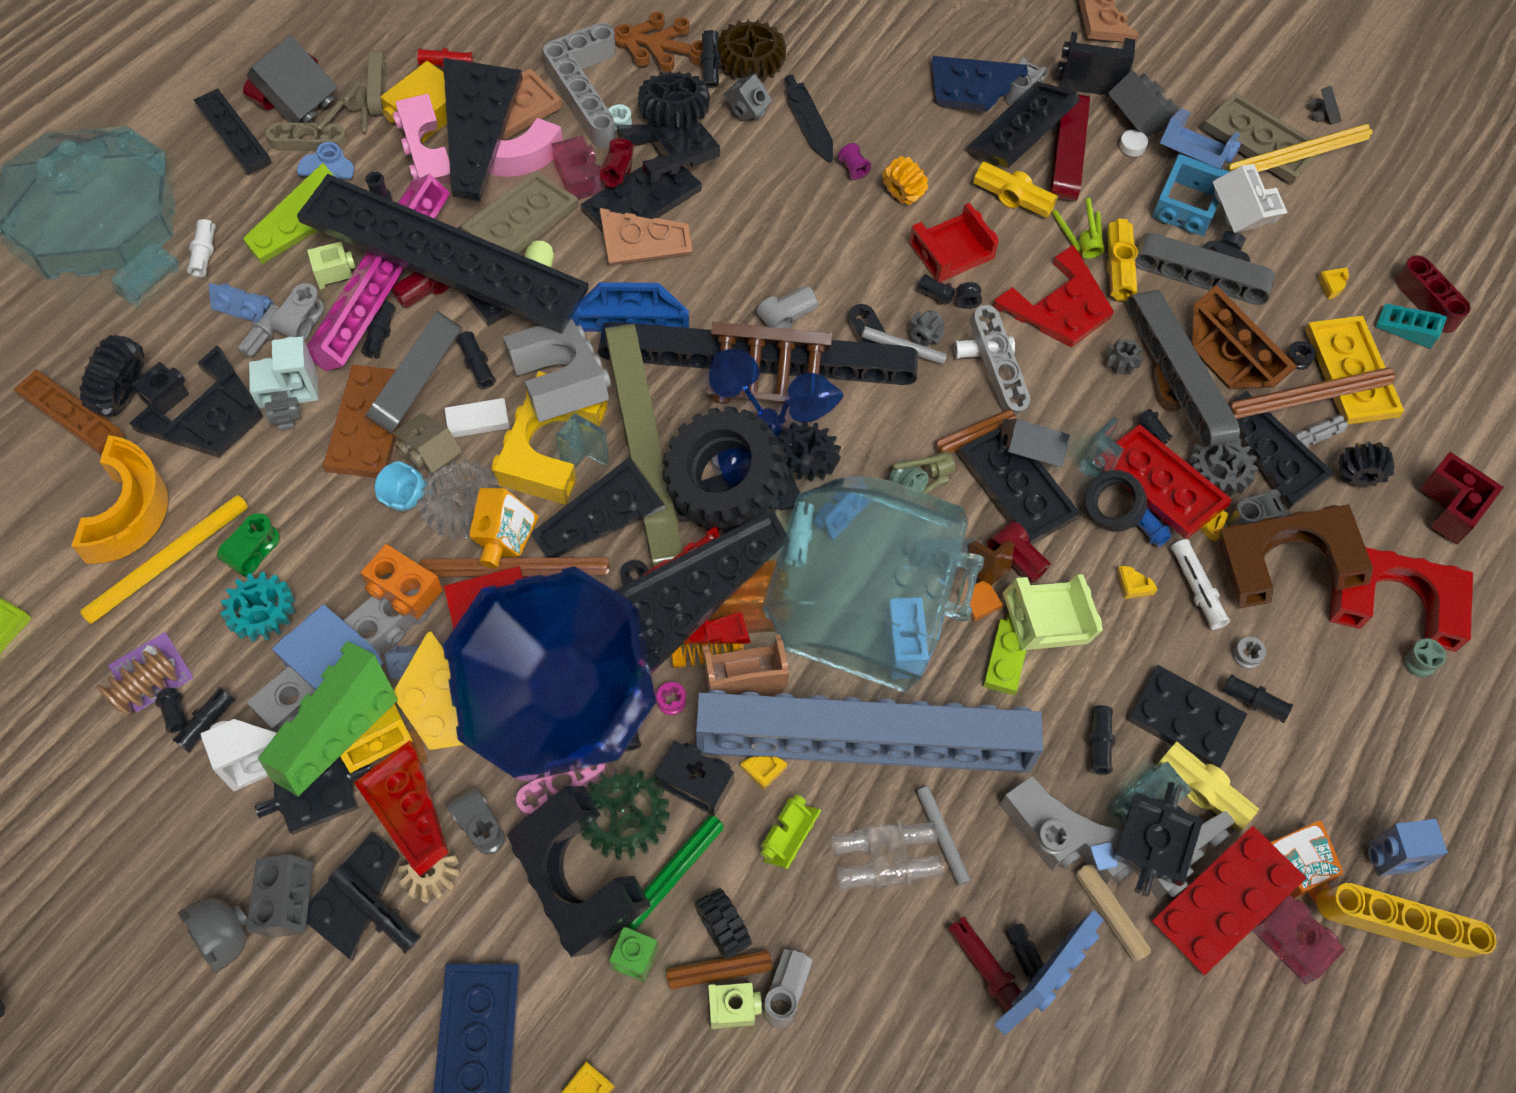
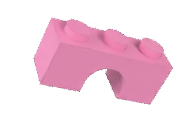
[393,94,451,184]

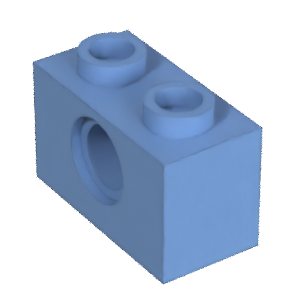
[1368,819,1448,876]

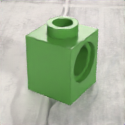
[609,927,659,983]

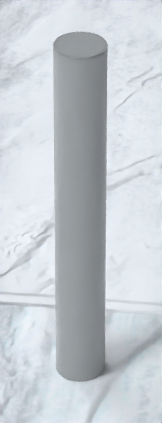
[861,326,947,365]
[916,786,971,886]

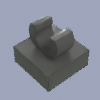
[1310,86,1342,125]

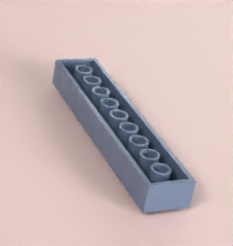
[696,690,1043,773]

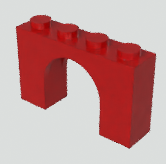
[1329,546,1473,652]

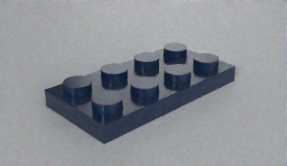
[433,964,520,1093]

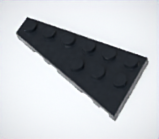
[598,509,789,684]

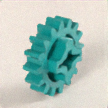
[220,572,295,642]

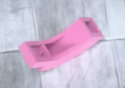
[490,118,564,177]

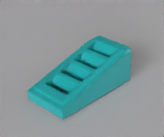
[1376,303,1447,349]

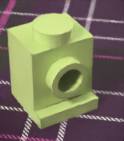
[307,242,356,290]
[709,983,762,1029]

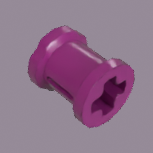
[837,143,871,180]

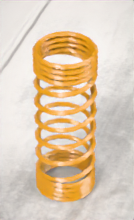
[671,644,744,669]

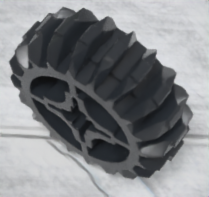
[638,71,710,128]
[79,334,145,417]

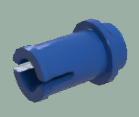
[1137,508,1172,547]

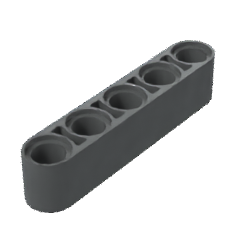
[1135,233,1275,305]
[365,311,462,434]

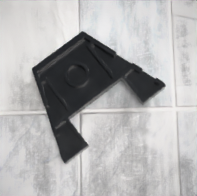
[617,122,720,182]
[129,346,263,458]

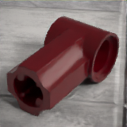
[599,138,634,188]
[391,272,450,308]
[987,521,1051,584]

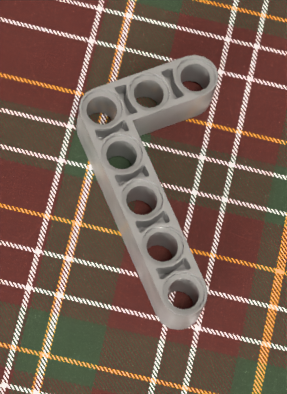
[543,23,616,148]

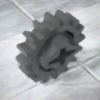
[1188,439,1258,497]

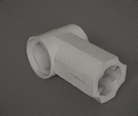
[757,286,818,329]
[763,949,813,1028]

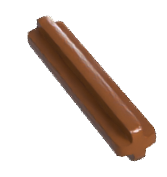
[935,409,1017,453]
[666,950,772,989]

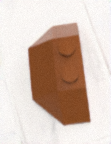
[1192,285,1297,389]

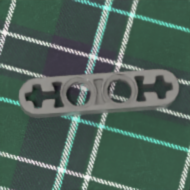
[970,305,1031,415]

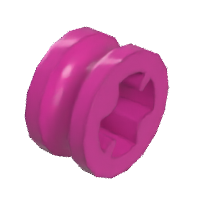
[656,682,687,716]

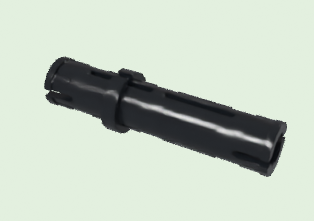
[328,862,422,954]

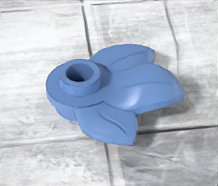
[297,142,354,179]

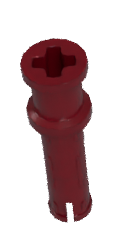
[947,916,1022,1012]

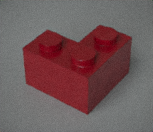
[1419,452,1504,545]

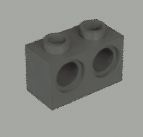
[246,854,314,938]

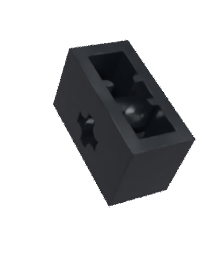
[654,741,734,816]

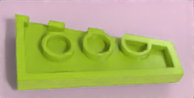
[243,163,334,265]

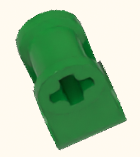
[217,513,280,577]

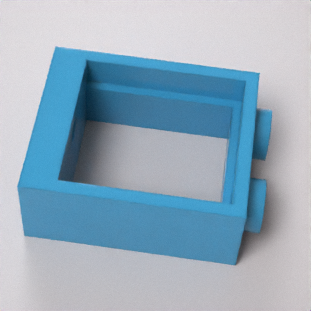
[1152,154,1229,237]

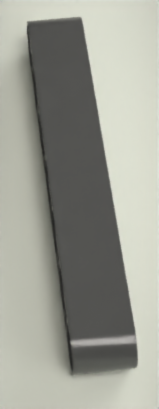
[1127,290,1240,448]

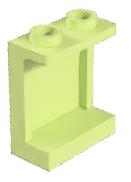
[1003,574,1103,650]

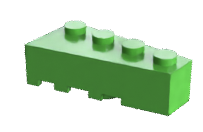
[258,641,398,796]

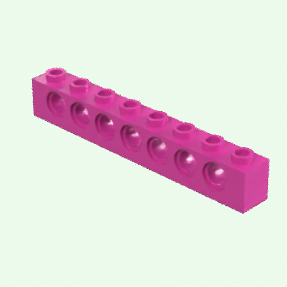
[307,174,450,371]

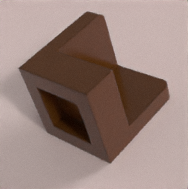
[966,540,1014,586]

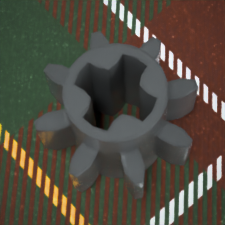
[908,310,946,346]
[1105,338,1143,375]
[265,391,302,431]

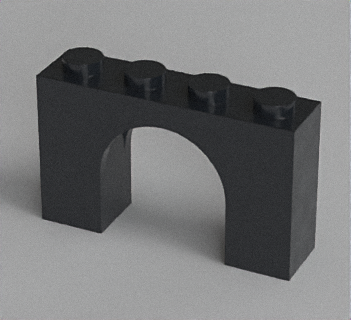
[506,786,651,958]

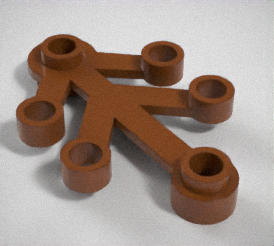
[614,12,703,72]

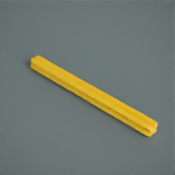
[1226,124,1373,172]
[80,495,248,624]

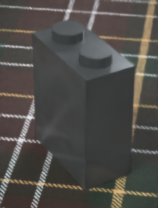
[246,35,338,123]

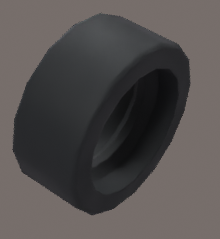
[1085,470,1147,532]

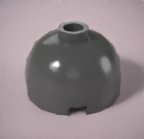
[177,898,248,974]

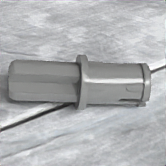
[238,305,279,357]

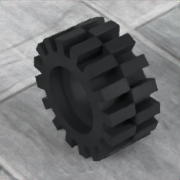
[694,887,752,959]

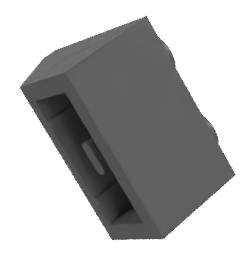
[1108,70,1180,136]

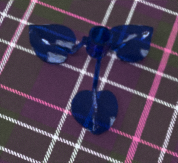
[709,349,844,485]

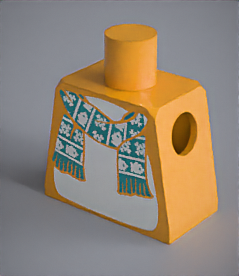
[469,488,539,569]

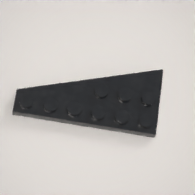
[443,58,523,201]

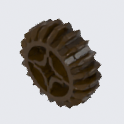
[718,19,786,82]

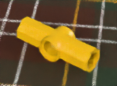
[973,162,1058,218]
[1106,218,1138,301]

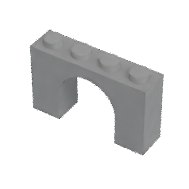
[503,318,611,422]

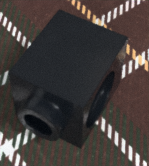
[131,362,189,415]

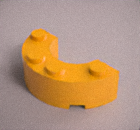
[71,435,168,564]

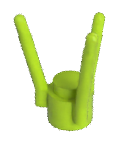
[1052,198,1105,259]

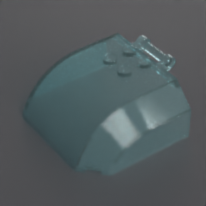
[762,476,984,692]

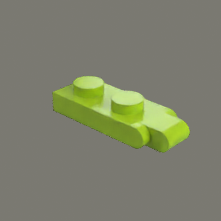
[983,612,1027,696]

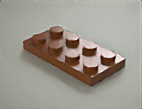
[323,364,402,478]

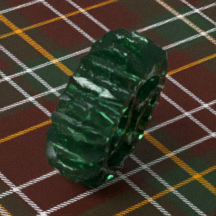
[581,766,670,861]

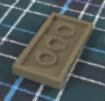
[1203,92,1321,184]
[461,171,578,253]

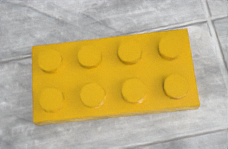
[1305,315,1405,425]

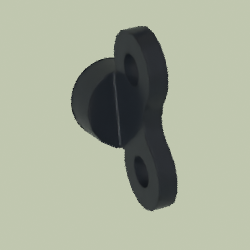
[1203,231,1250,262]

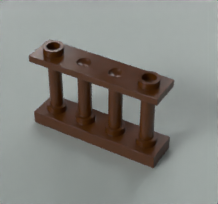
[706,322,832,412]

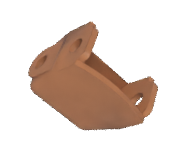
[703,634,789,697]

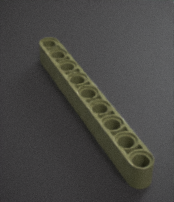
[605,323,683,568]

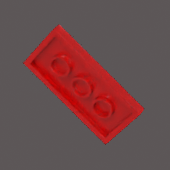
[1096,424,1232,540]
[1151,825,1307,976]

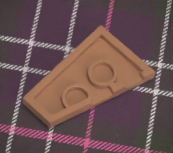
[600,208,693,266]

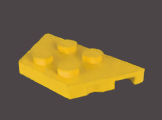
[394,631,505,750]

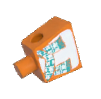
[1271,820,1343,907]

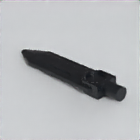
[784,75,833,162]

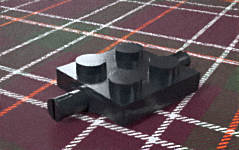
[254,756,371,835]
[1113,782,1204,897]

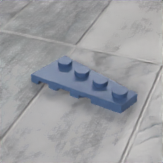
[994,910,1104,1035]

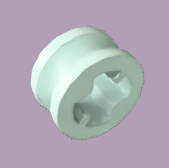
[609,104,632,131]

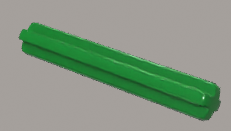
[627,815,724,930]

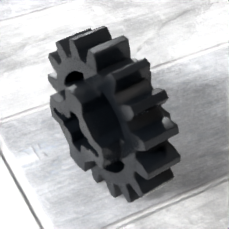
[777,420,841,482]

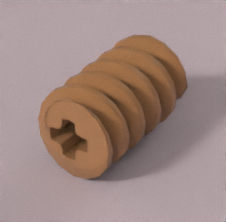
[97,644,178,715]

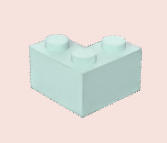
[249,336,319,408]

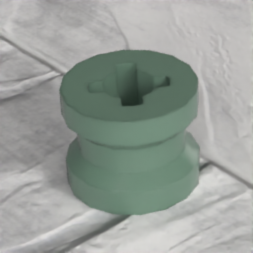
[889,459,929,498]
[1403,638,1446,678]

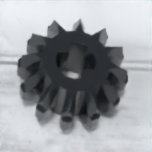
[1339,441,1395,488]

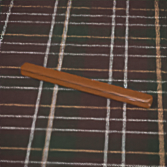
[1229,367,1396,419]
[419,557,609,577]

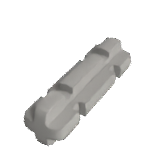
[1294,415,1348,447]

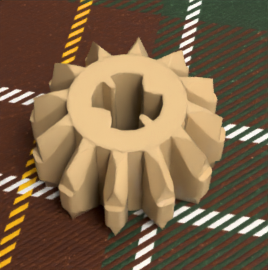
[398,846,460,903]

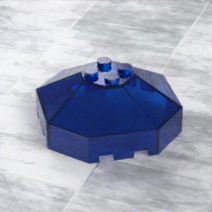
[443,566,657,782]

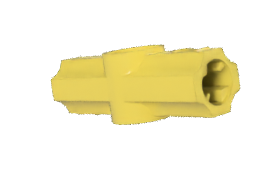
[1157,742,1259,832]

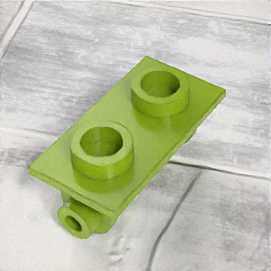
[760,794,822,869]

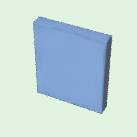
[1090,842,1118,871]

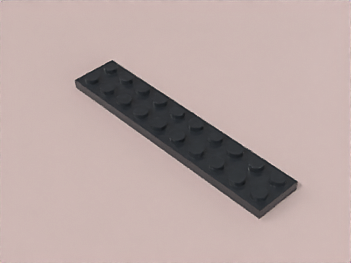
[297,174,588,334]

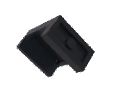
[1056,32,1136,96]

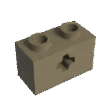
[393,412,462,473]

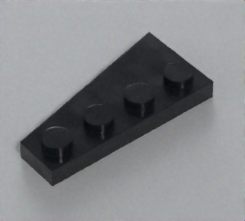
[1228,391,1334,510]
[531,457,667,558]

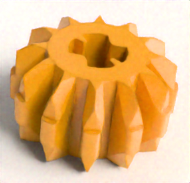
[882,156,928,205]

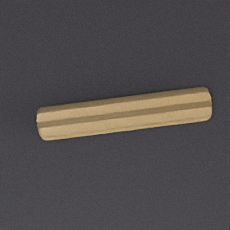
[1076,864,1151,962]

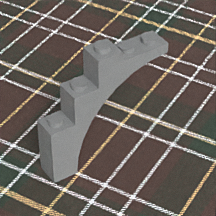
[1000,776,1235,900]

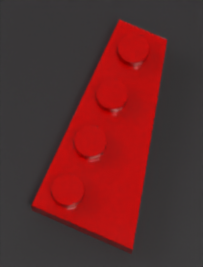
[354,740,449,876]

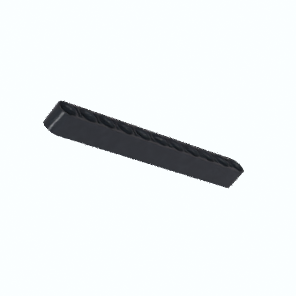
[598,322,918,385]

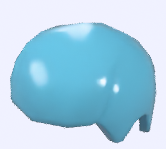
[374,461,426,511]

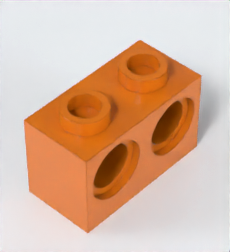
[360,544,443,620]

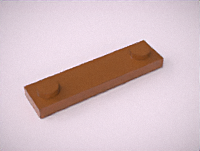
[13,369,125,456]

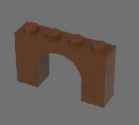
[1220,504,1373,609]

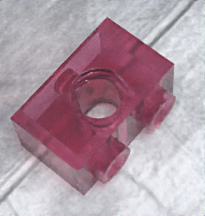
[551,135,603,200]
[1252,895,1346,985]

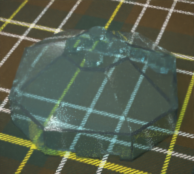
[0,126,175,279]

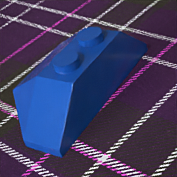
[572,282,689,332]

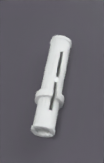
[1171,539,1230,630]

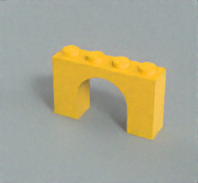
[492,371,608,505]

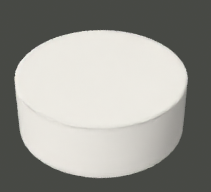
[1119,130,1148,157]

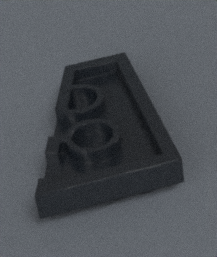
[306,832,400,962]

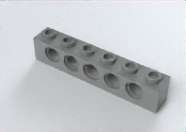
[247,589,433,733]

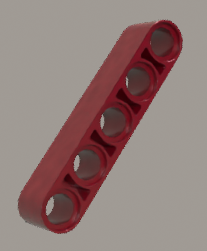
[1050,94,1090,202]

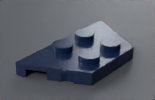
[932,56,1028,112]

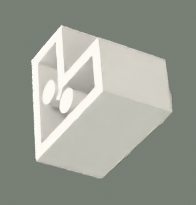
[1213,164,1288,233]

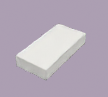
[445,398,510,438]

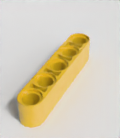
[1316,883,1497,959]

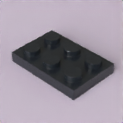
[1127,665,1247,768]

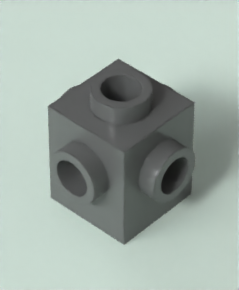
[724,74,773,121]

